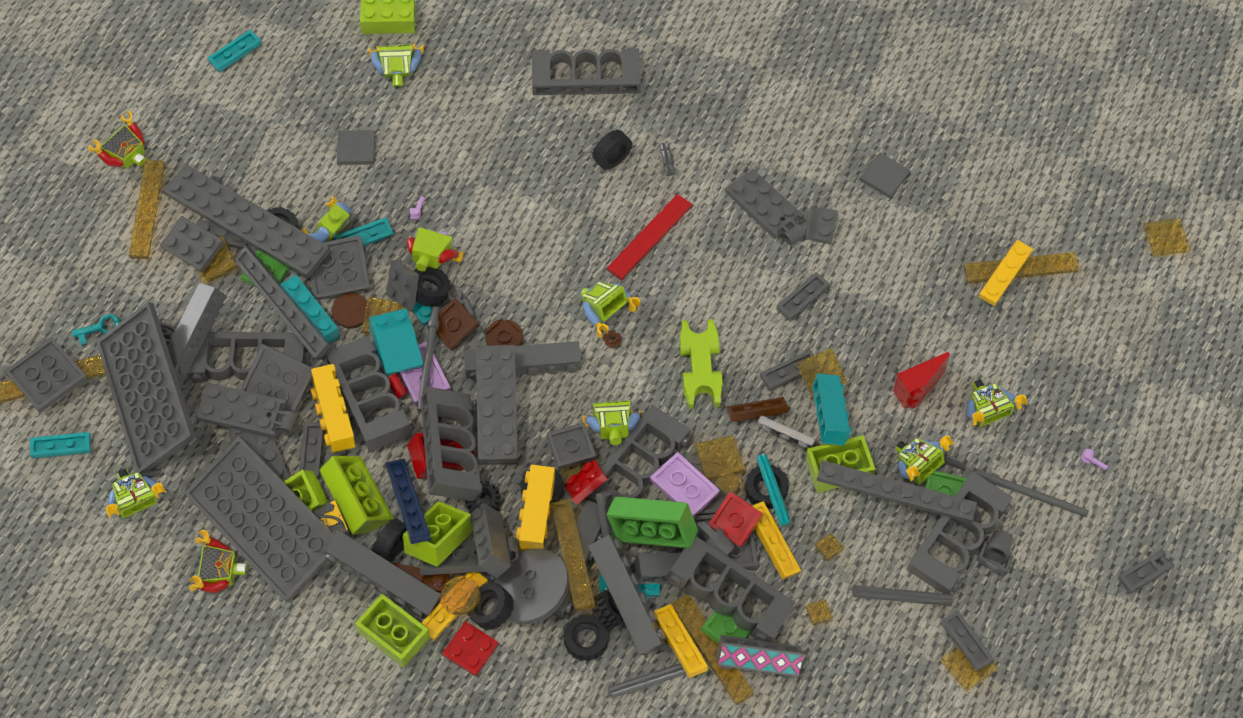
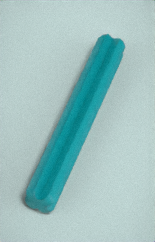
[757,454,790,526]

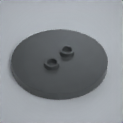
[493,549,570,624]

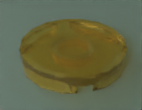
[440,576,481,615]

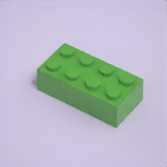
[606,497,698,548]

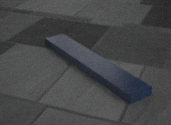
[385,459,431,544]

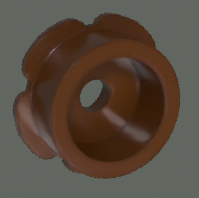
[603,330,622,348]

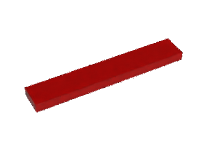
[607,194,692,281]

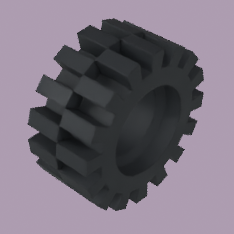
[465,481,501,514]
[590,590,624,630]

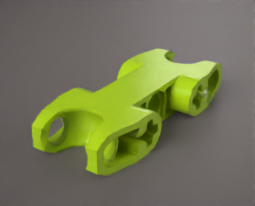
[680,319,723,408]

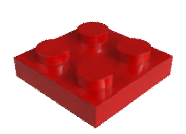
[564,459,607,504]
[708,491,764,547]
[442,621,499,677]

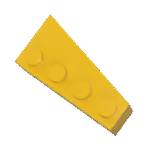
[310,364,355,453]
[516,465,555,552]

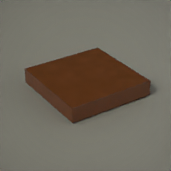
[427,298,480,351]

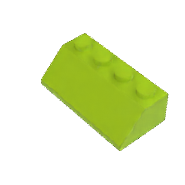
[319,456,394,534]

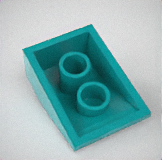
[369,308,423,375]

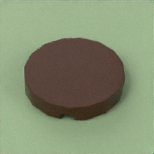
[332,293,370,329]
[485,319,523,346]

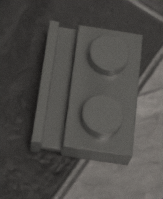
[805,206,838,245]

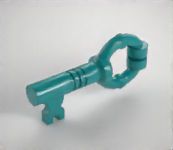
[72,314,121,345]

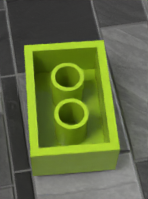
[360,0,416,34]
[805,435,876,493]
[403,501,472,567]
[355,594,430,668]

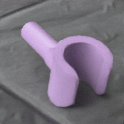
[410,196,425,219]
[1082,449,1108,470]

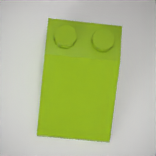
[284,469,328,511]

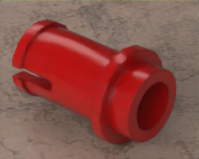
[388,373,408,399]

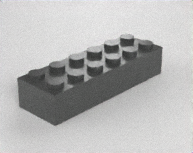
[476,345,518,465]

